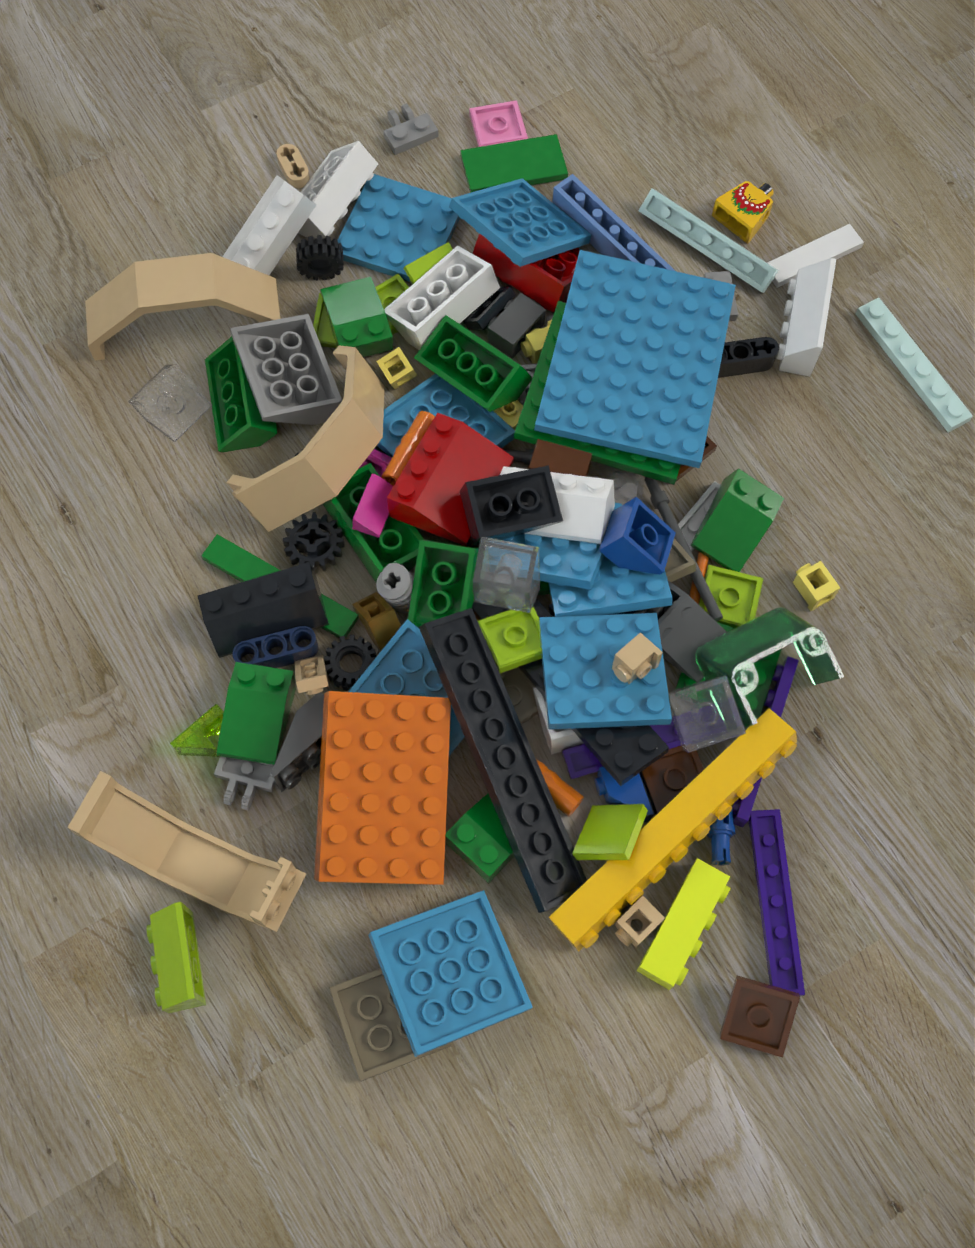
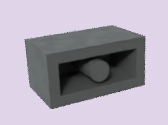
[487,293,546,359]

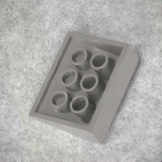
[230,314,342,425]

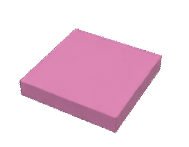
[469,100,528,147]

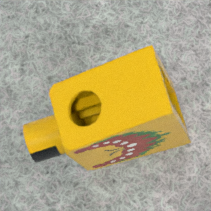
[711,181,774,244]

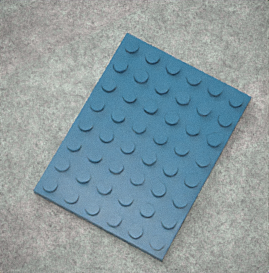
[534,250,736,468]

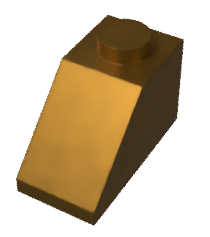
[352,592,401,651]

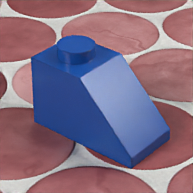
[594,766,654,822]

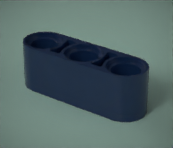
[233,626,319,668]

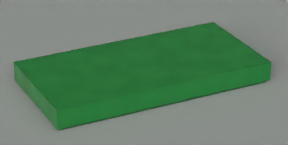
[460,134,568,193]

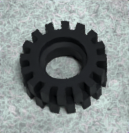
[296,235,344,281]
[324,635,377,691]

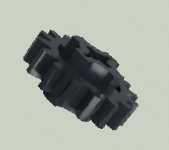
[283,512,345,571]

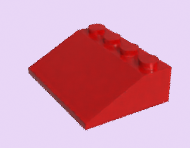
[472,234,581,312]
[387,412,514,546]

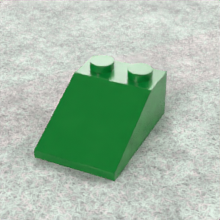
[320,277,393,357]
[690,468,784,572]
[408,540,485,628]
[216,662,296,765]
[445,794,515,884]

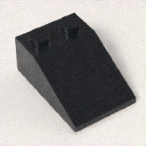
[460,465,563,546]

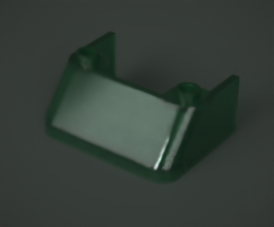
[696,607,844,731]

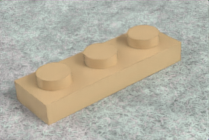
[295,655,329,695]

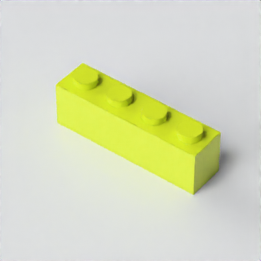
[637,858,731,990]

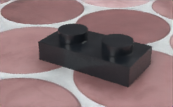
[463,287,516,330]

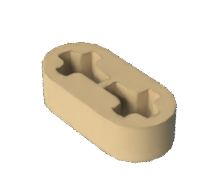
[276,144,310,189]

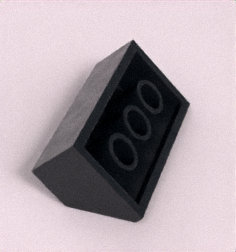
[198,562,329,658]

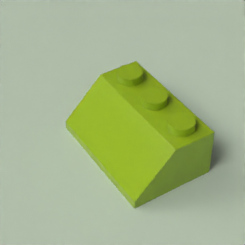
[146,902,206,1013]

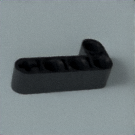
[718,337,779,378]

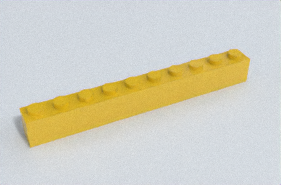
[549,708,797,952]

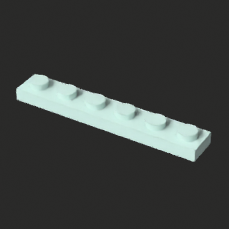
[638,188,779,293]
[855,298,973,433]

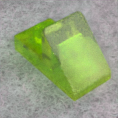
[170,704,224,757]

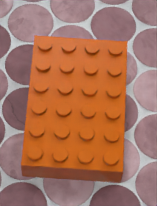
[314,691,451,885]

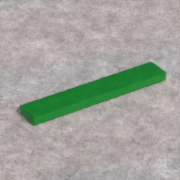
[201,534,359,638]

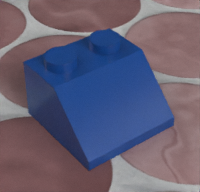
[599,497,676,575]

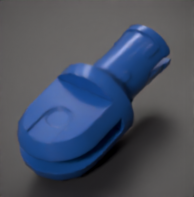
[707,805,736,866]

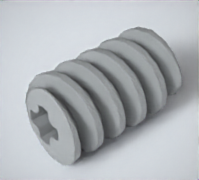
[376,563,414,613]

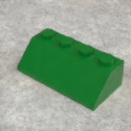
[414,315,532,412]
[205,336,277,453]
[323,463,424,583]

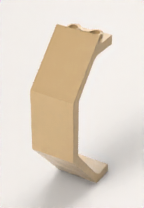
[85,253,281,361]
[226,346,385,532]
[67,771,306,932]

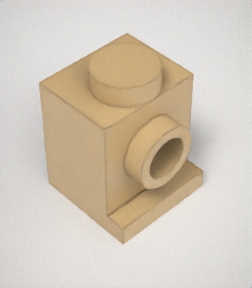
[612,633,663,684]
[614,896,665,948]

